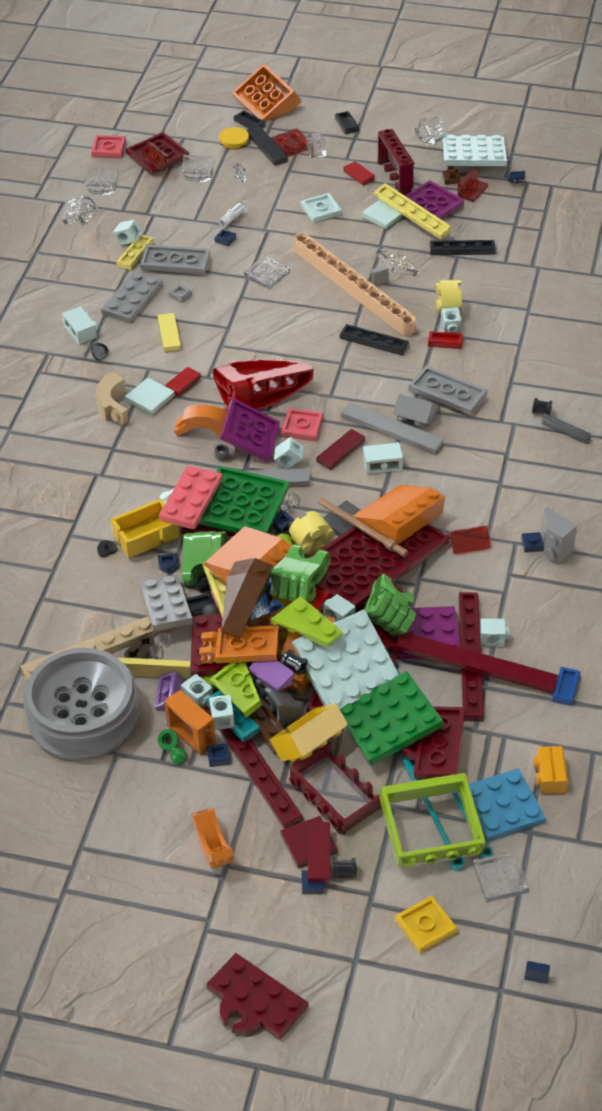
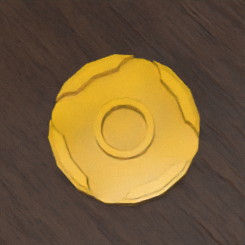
[219,127,249,149]

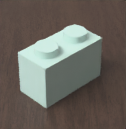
[62,306,98,345]
[363,442,403,475]

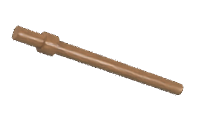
[318,498,408,557]

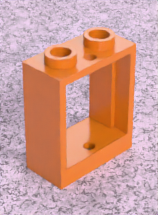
[164,690,216,755]

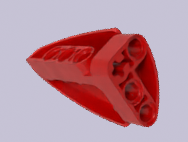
[213,359,314,410]

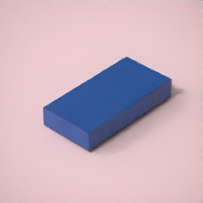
[552,667,581,706]

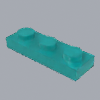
[205,691,260,743]

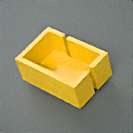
[110,499,180,559]
[269,703,348,762]

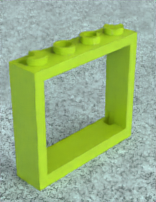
[379,773,486,868]

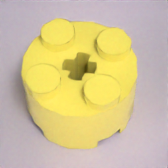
[436,280,462,314]
[289,511,335,555]

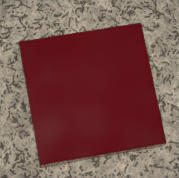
[280,816,338,868]

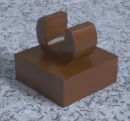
[442,166,460,185]

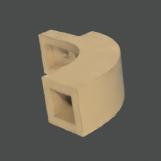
[96,371,129,426]

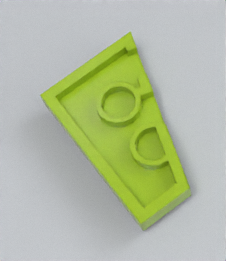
[271,596,343,648]
[210,662,262,717]

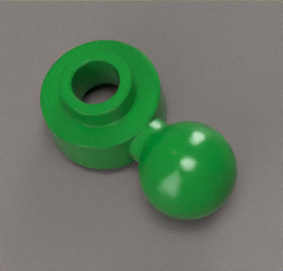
[157,729,187,765]

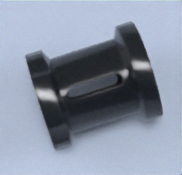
[532,398,553,415]
[281,649,308,675]
[333,858,357,879]

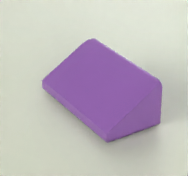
[249,660,294,691]
[155,671,184,711]

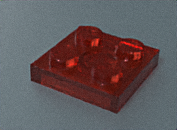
[271,128,312,157]

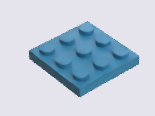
[469,768,546,842]

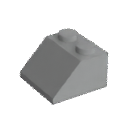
[393,394,440,426]
[541,507,577,564]

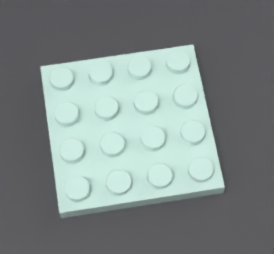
[443,135,507,166]
[292,609,399,709]

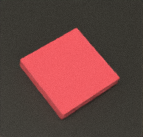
[91,135,126,158]
[281,408,323,441]

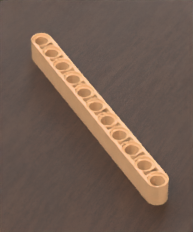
[294,233,415,336]

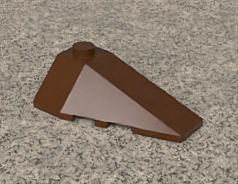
[221,558,273,639]

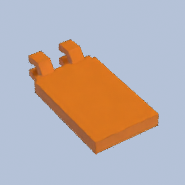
[199,625,280,663]

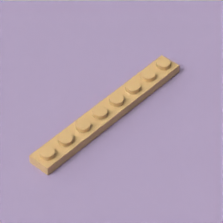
[20,616,172,682]

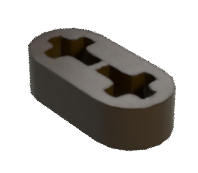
[124,635,155,659]

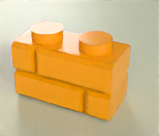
[533,746,568,794]

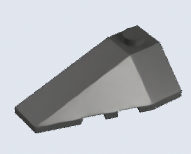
[247,667,302,729]

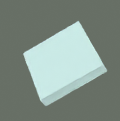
[301,193,342,223]
[362,200,404,229]
[125,378,175,415]

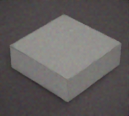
[371,265,389,286]
[169,284,192,303]

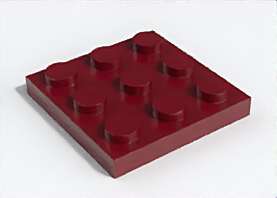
[126,132,190,175]

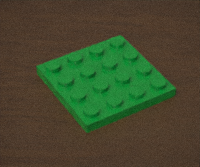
[198,465,290,534]
[340,671,445,766]

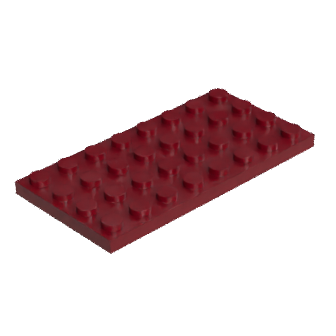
[308,524,450,610]

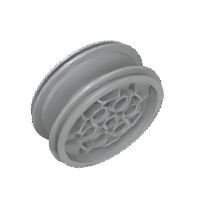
[23,648,139,760]

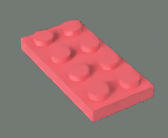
[159,465,222,530]

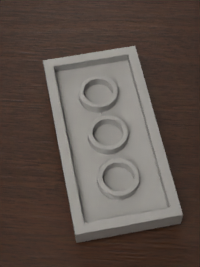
[140,244,210,274]
[101,271,163,323]
[408,365,487,415]
[140,575,193,632]

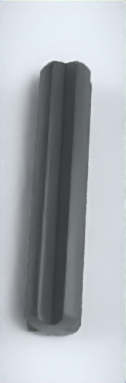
[541,414,591,443]

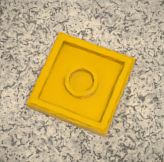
[395,895,458,954]

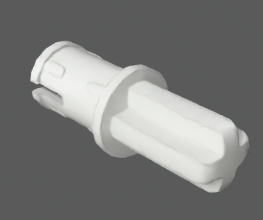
[218,203,245,228]

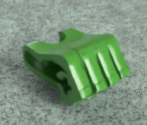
[182,531,227,586]
[270,544,331,602]
[365,573,416,636]

